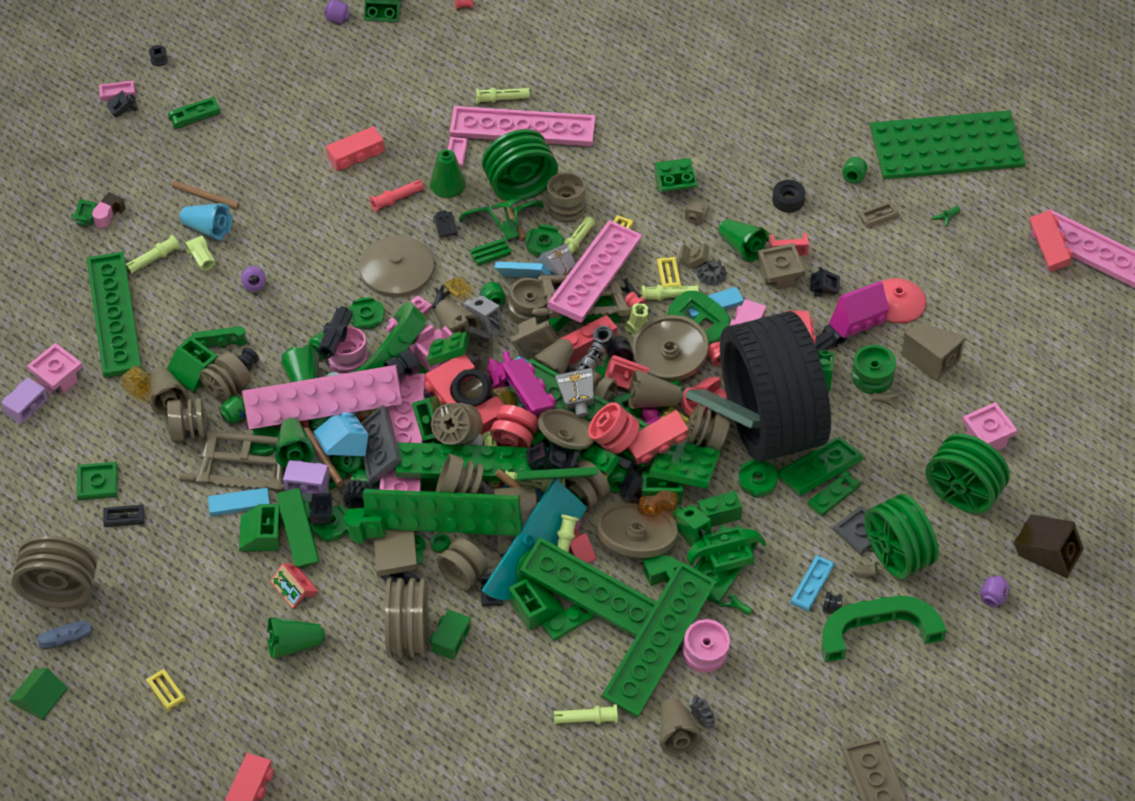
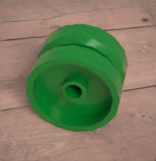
[852,345,896,394]

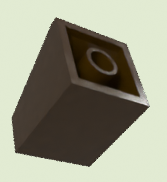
[1014,514,1084,578]

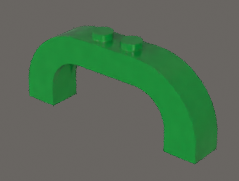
[348,302,426,373]
[821,596,947,663]

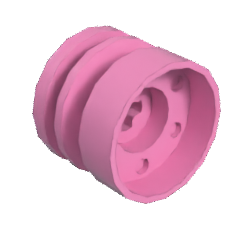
[329,327,369,374]

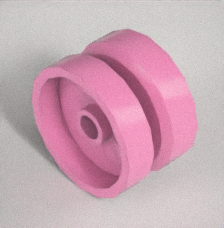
[682,619,730,673]

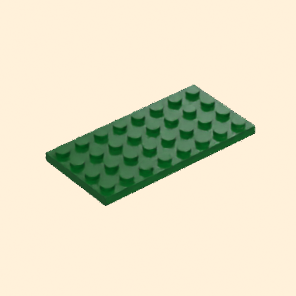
[870,110,1026,180]

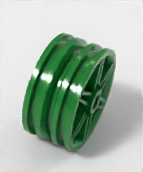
[482,129,558,201]
[925,434,1010,514]
[864,494,939,579]

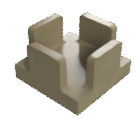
[758,243,805,290]
[511,317,558,360]

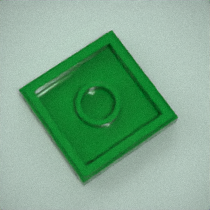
[77,462,118,501]

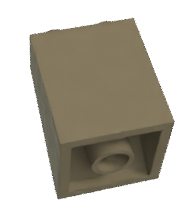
[901,322,966,381]

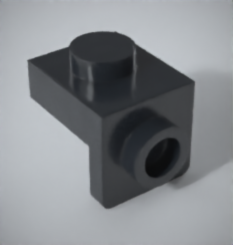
[107,90,138,117]
[310,493,333,524]

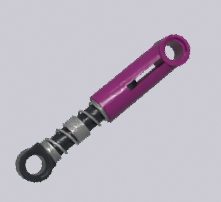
[575,326,616,371]

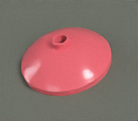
[881,278,926,323]

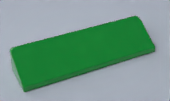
[277,488,320,569]

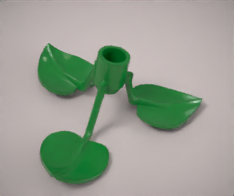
[459,198,544,240]

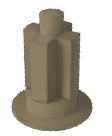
[852,561,878,580]

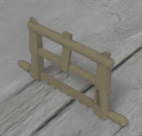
[532,273,632,318]
[179,427,286,492]

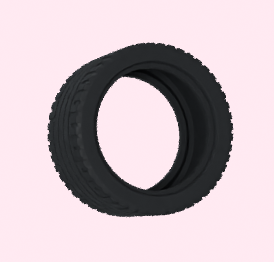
[720,311,831,462]

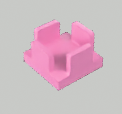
[408,325,453,372]
[27,343,83,394]
[962,402,1017,451]

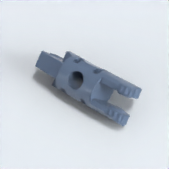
[37,620,92,649]

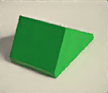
[9,668,68,720]

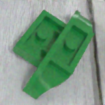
[687,526,767,573]

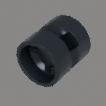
[607,335,635,362]
[383,349,420,382]

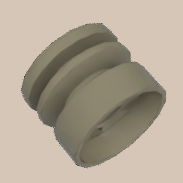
[547,172,586,221]
[199,352,251,403]
[167,398,207,442]
[431,403,483,445]
[685,404,730,451]
[436,454,483,494]

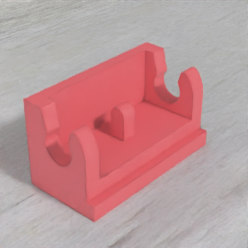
[769,233,809,256]
[604,355,649,390]

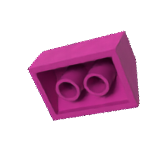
[829,281,889,338]
[501,358,556,419]

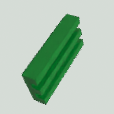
[470,238,511,266]

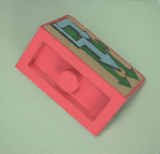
[270,563,318,608]

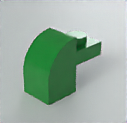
[344,508,386,543]
[643,555,679,586]

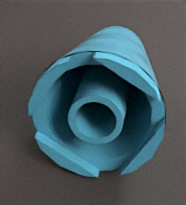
[179,203,233,240]

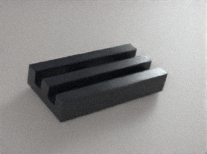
[103,504,144,527]

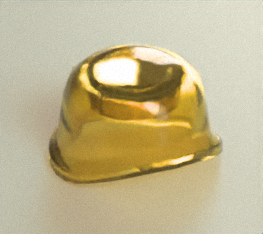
[491,386,518,407]

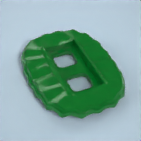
[667,291,731,346]

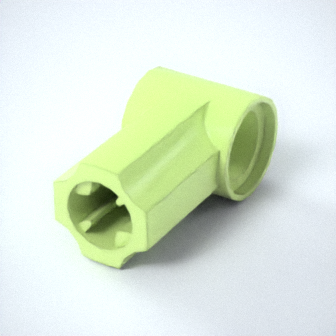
[184,236,216,271]
[624,303,648,337]

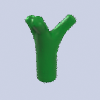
[932,206,960,226]
[720,593,753,616]

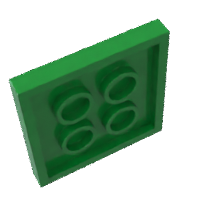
[649,443,721,489]

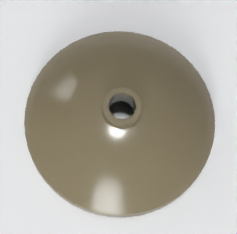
[538,409,594,450]

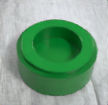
[430,533,450,553]

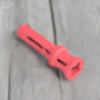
[370,179,424,212]

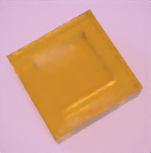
[444,276,471,297]

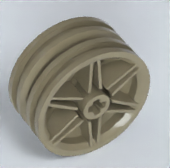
[12,535,97,609]
[385,578,429,658]

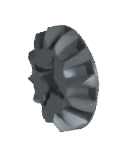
[696,259,726,285]
[689,696,715,727]

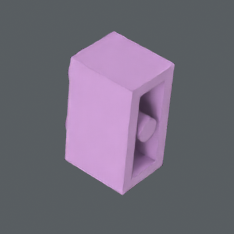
[1,377,48,424]
[283,460,330,495]

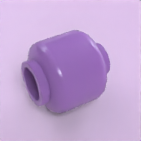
[324,0,350,24]
[241,265,266,291]
[980,575,1010,607]

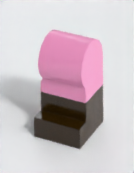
[92,192,126,228]

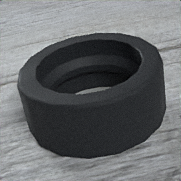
[452,369,491,406]

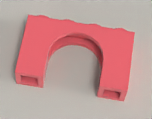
[423,354,504,434]

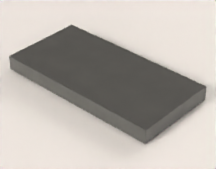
[361,405,402,484]

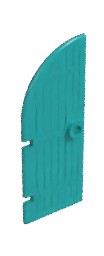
[482,478,587,600]

